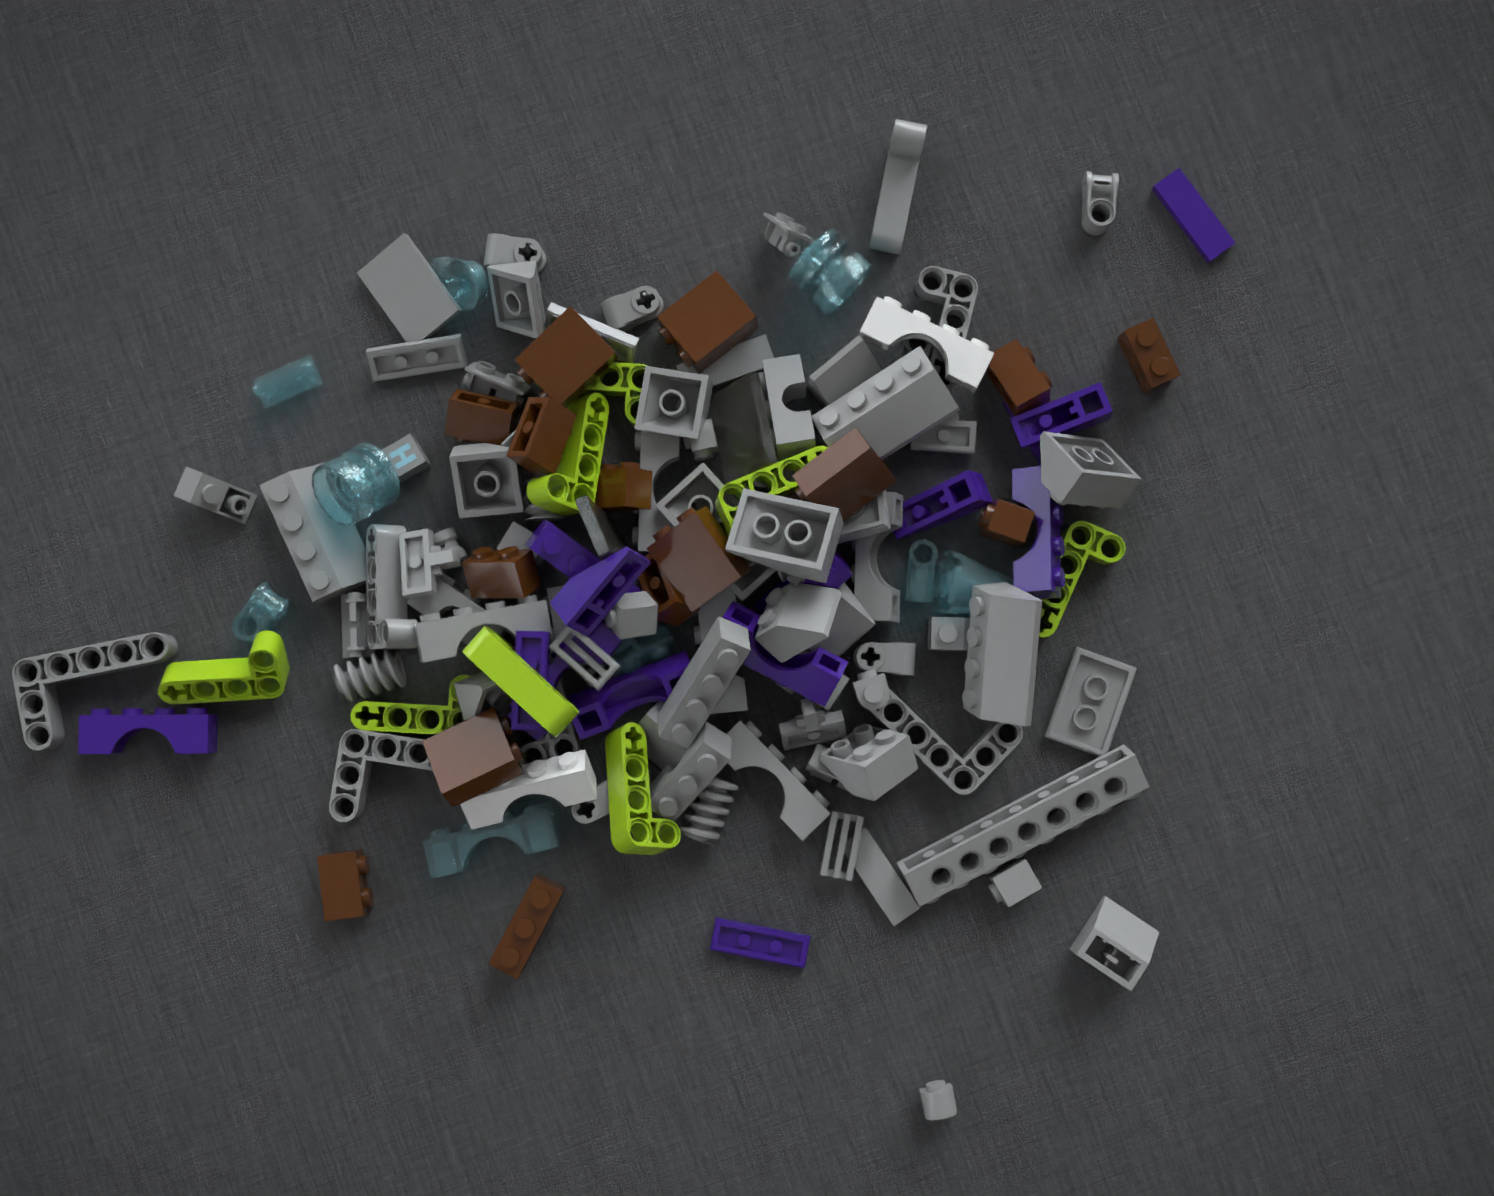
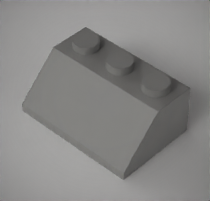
[1040,431,1141,509]

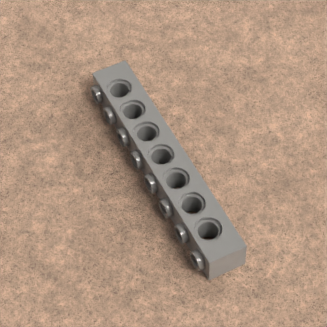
[896,744,1150,906]

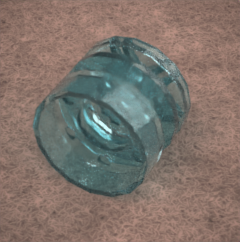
[788,228,873,315]
[312,443,400,527]

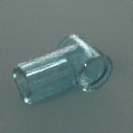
[904,539,938,603]

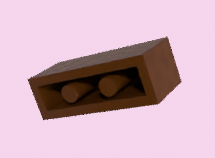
[488,873,567,979]

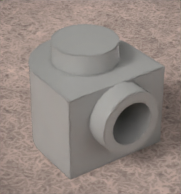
[683,418,720,461]
[852,669,890,710]
[919,1080,957,1120]

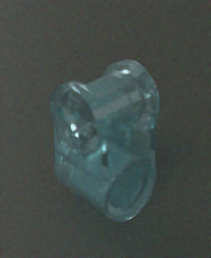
[232,581,292,643]

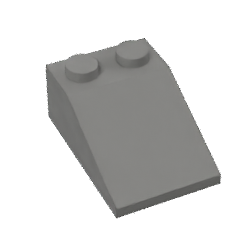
[725,488,844,583]

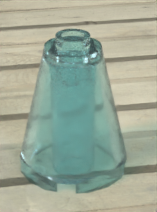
[932,550,1013,614]

